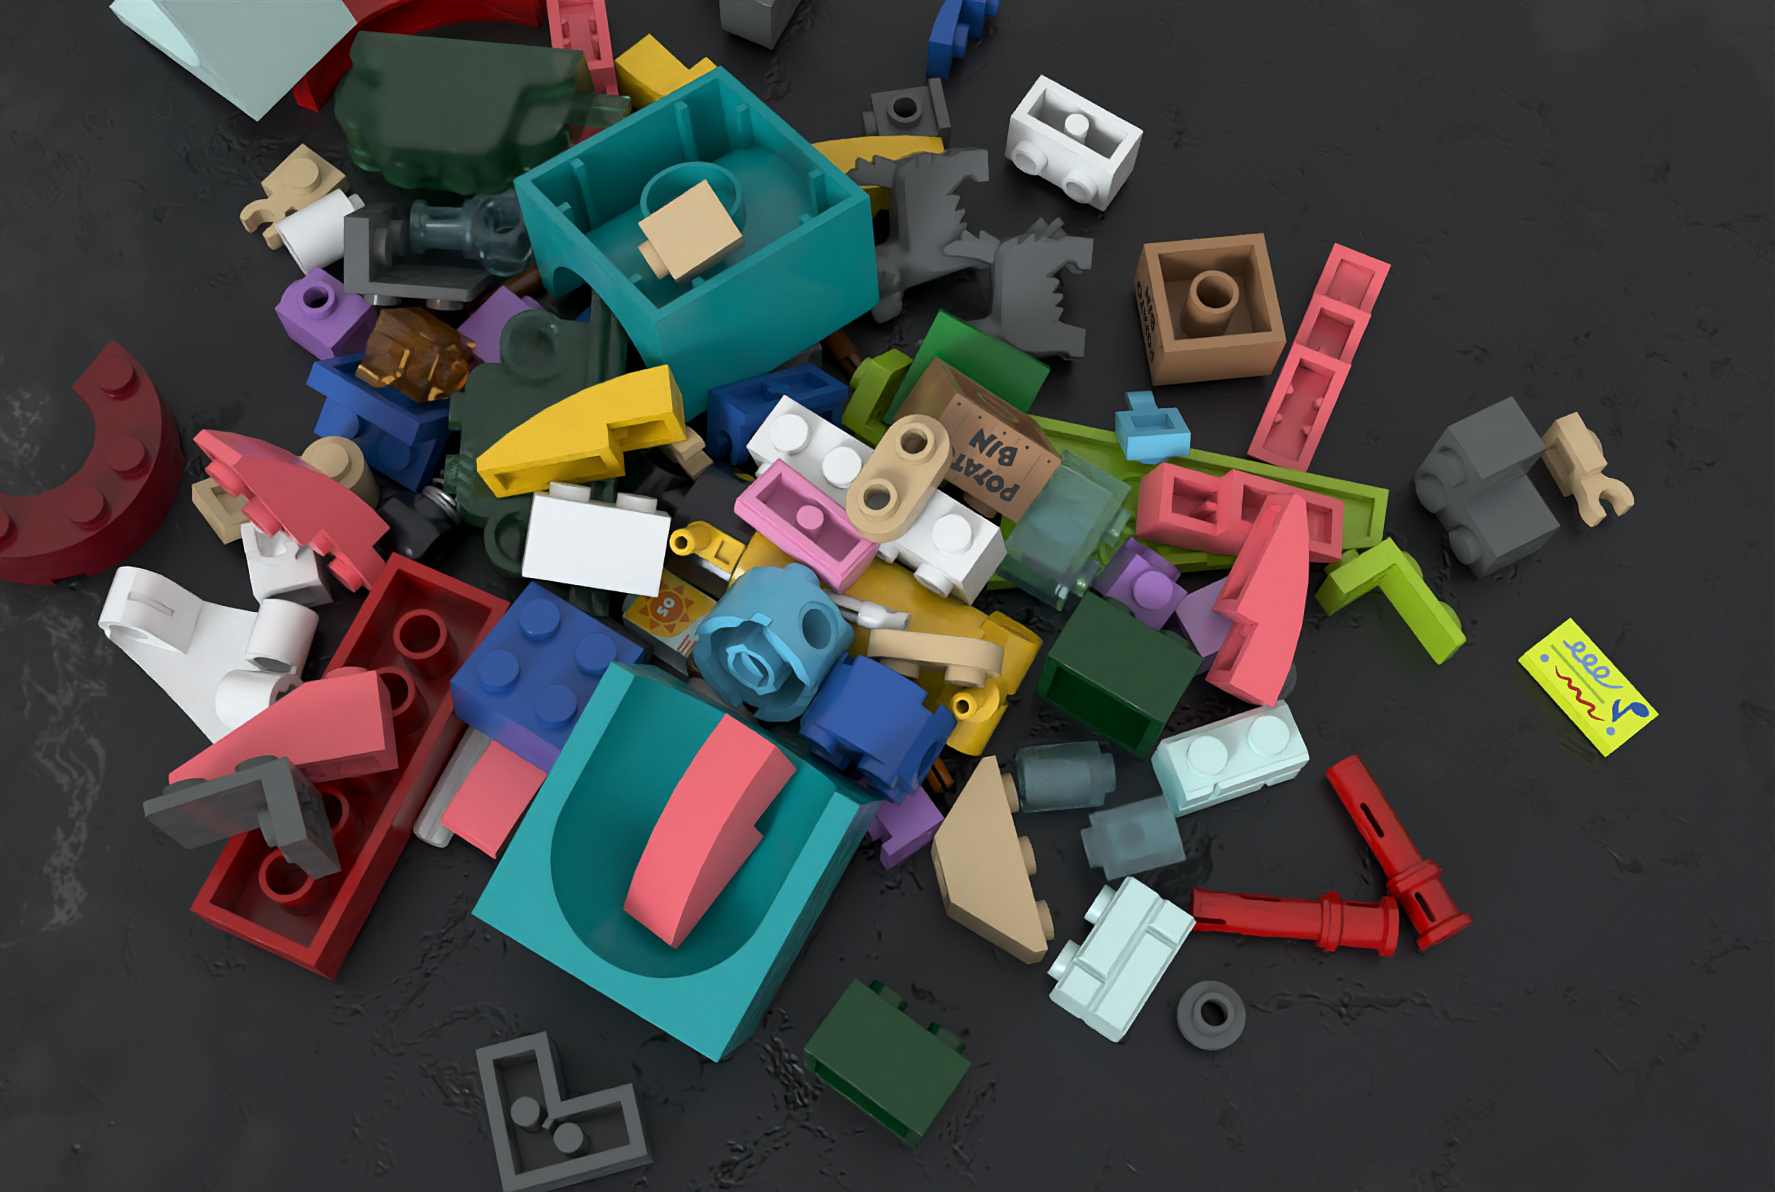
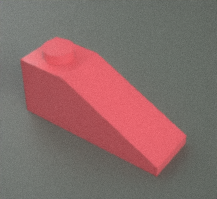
[169,667,399,784]

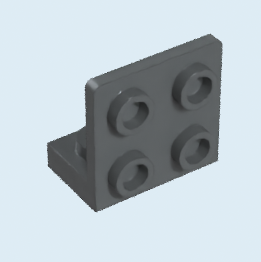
[344,201,493,310]
[142,755,342,880]

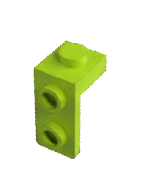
[841,348,951,488]
[1314,537,1466,664]

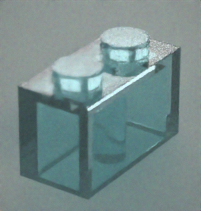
[995,449,1133,611]

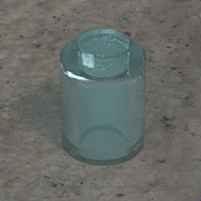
[1016,741,1116,813]

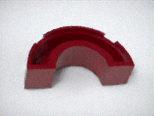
[0,339,184,585]

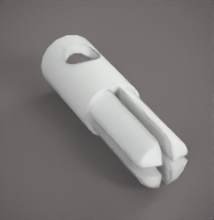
[823,589,911,631]

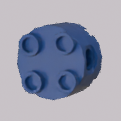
[798,652,958,806]

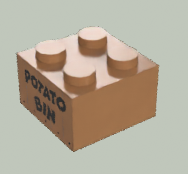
[1133,233,1287,386]
[893,356,1063,523]

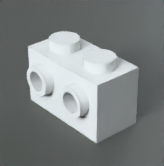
[1004,74,1143,212]
[522,481,671,597]

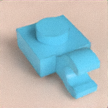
[1115,390,1191,464]

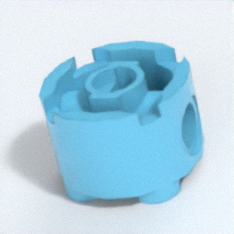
[693,563,855,722]

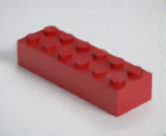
[190,552,512,981]

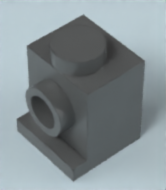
[861,78,951,150]

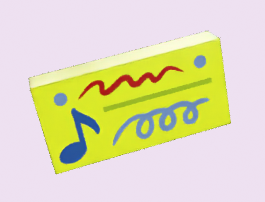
[1518,618,1659,757]

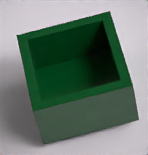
[1033,591,1204,761]
[803,978,972,1150]

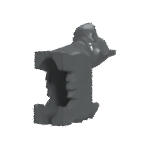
[845,147,990,324]
[913,230,1094,361]

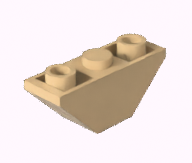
[931,755,1054,964]

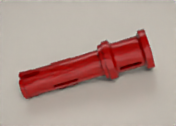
[1325,755,1474,951]
[1188,888,1399,957]

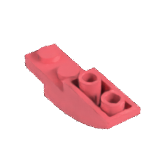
[193,429,390,593]

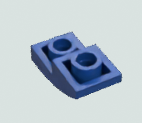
[926,0,1001,80]

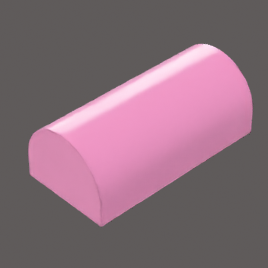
[734,458,881,595]

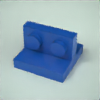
[306,348,483,492]

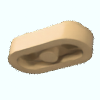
[845,414,953,543]
[867,629,1004,688]

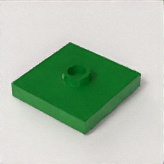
[882,308,1050,425]

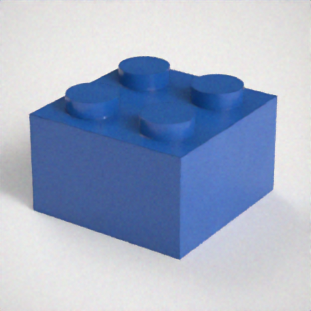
[450,581,644,774]

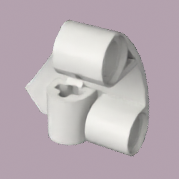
[98,566,319,744]

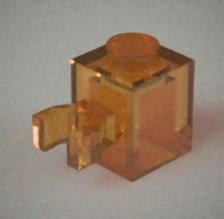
[355,306,476,403]

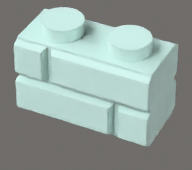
[1151,699,1309,818]
[1048,876,1196,1043]

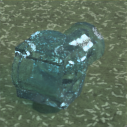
[410,185,534,277]

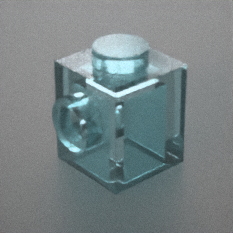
[1081,791,1186,881]

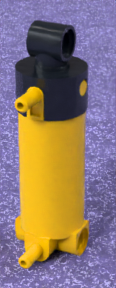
[614,450,1043,756]

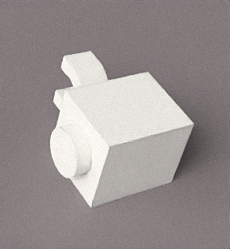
[240,522,333,608]

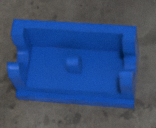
[706,363,849,466]

